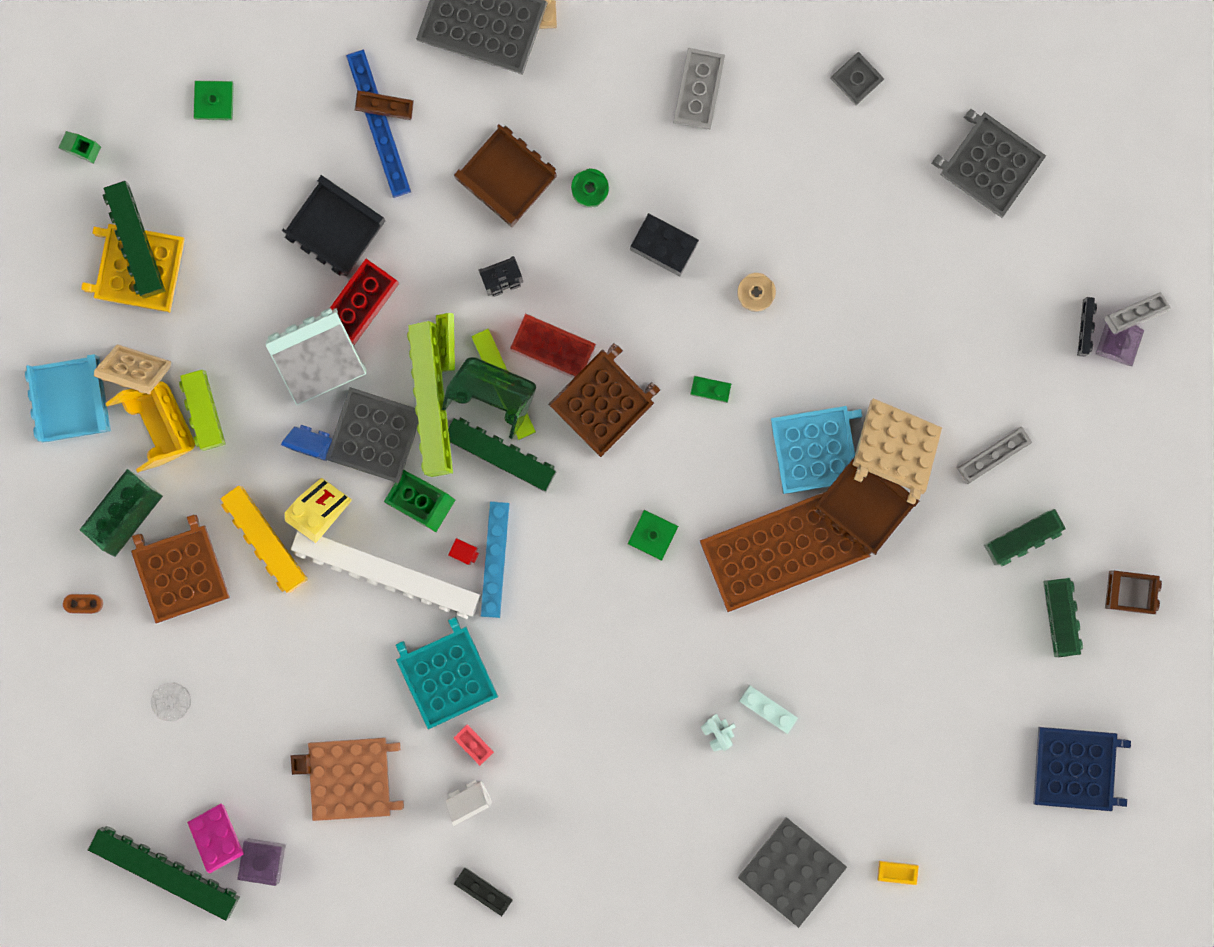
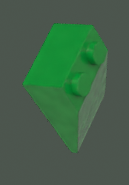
[384,470,456,532]

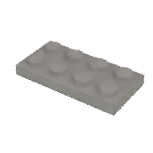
[673,48,725,130]

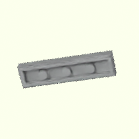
[1104,292,1171,334]
[957,427,1032,484]

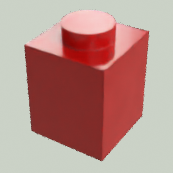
[448,538,479,565]

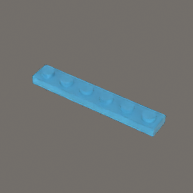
[481,502,510,618]

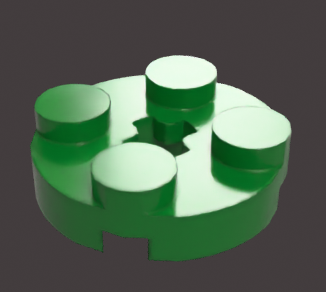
[571,168,609,207]

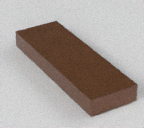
[354,90,414,120]

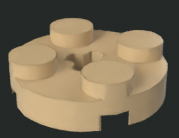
[737,273,776,312]

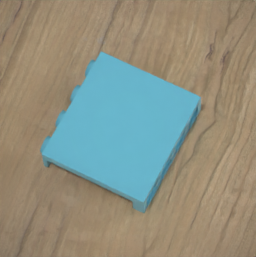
[25,354,111,443]

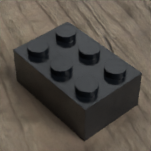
[630,213,699,277]

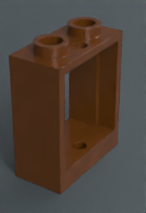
[1105,570,1162,614]

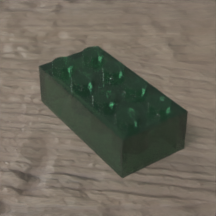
[79,469,163,557]

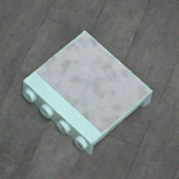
[265,308,366,406]

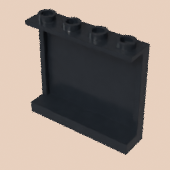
[282,175,386,276]

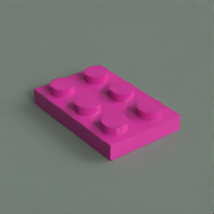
[187,803,244,874]

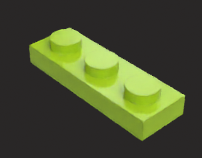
[436,313,455,372]

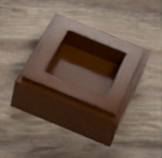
[290,754,311,775]

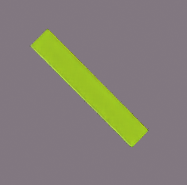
[471,329,536,440]

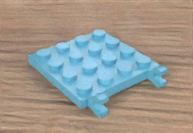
[771,406,862,494]

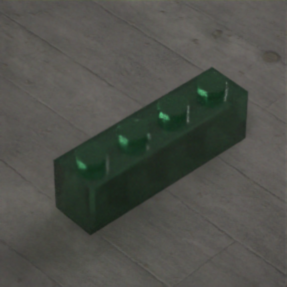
[984,509,1066,567]
[1043,578,1083,658]

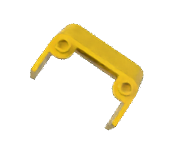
[105,381,195,473]

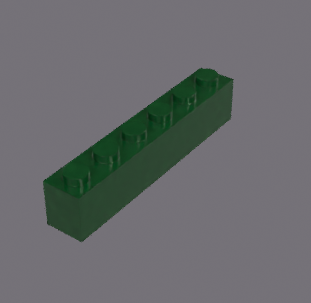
[103,181,166,299]
[448,417,557,492]

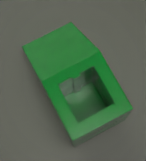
[58,131,101,164]

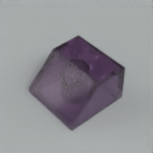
[1096,323,1144,367]

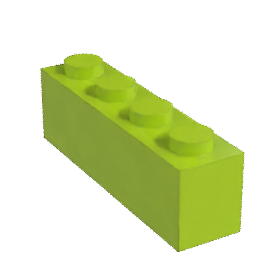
[179,369,226,451]

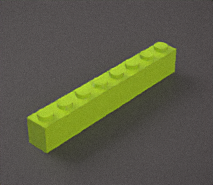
[407,321,453,477]

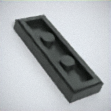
[454,867,513,917]

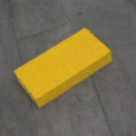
[877,861,919,885]

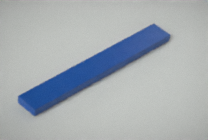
[346,49,411,198]

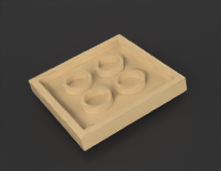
[94,344,171,394]

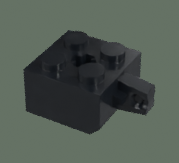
[478,256,524,297]

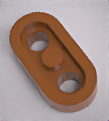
[63,594,103,614]

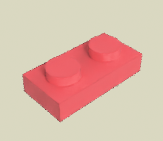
[454,724,494,766]

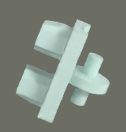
[701,714,736,751]

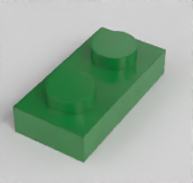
[690,376,732,403]

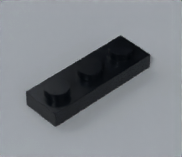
[1077,297,1097,357]

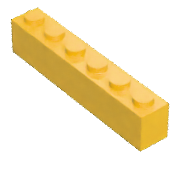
[220,485,308,593]

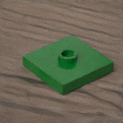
[194,81,234,120]
[628,510,679,561]

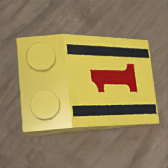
[284,478,352,543]

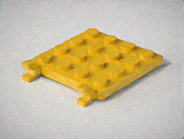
[81,223,185,313]

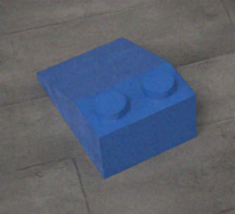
[281,425,332,461]

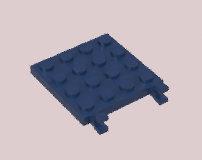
[1033,727,1131,811]

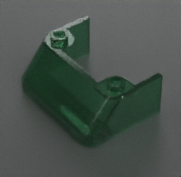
[442,357,536,439]

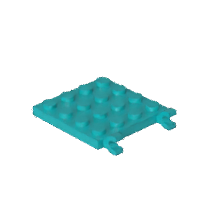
[395,617,499,730]

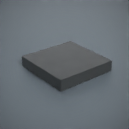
[830,52,884,105]

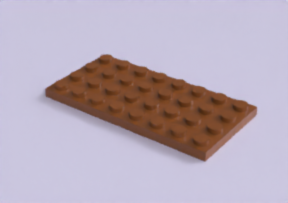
[700,492,871,612]

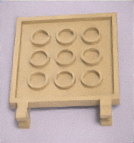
[853,398,942,504]

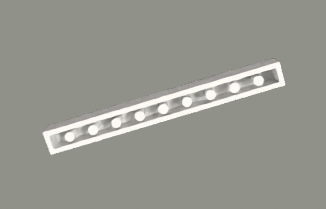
[291,531,481,619]

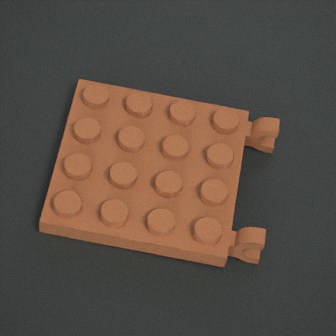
[308,738,404,821]

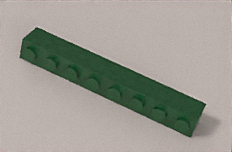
[88,826,240,921]

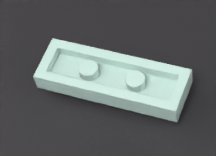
[739,685,798,734]

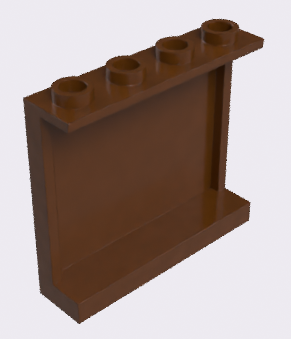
[454,124,557,227]
[814,456,920,556]

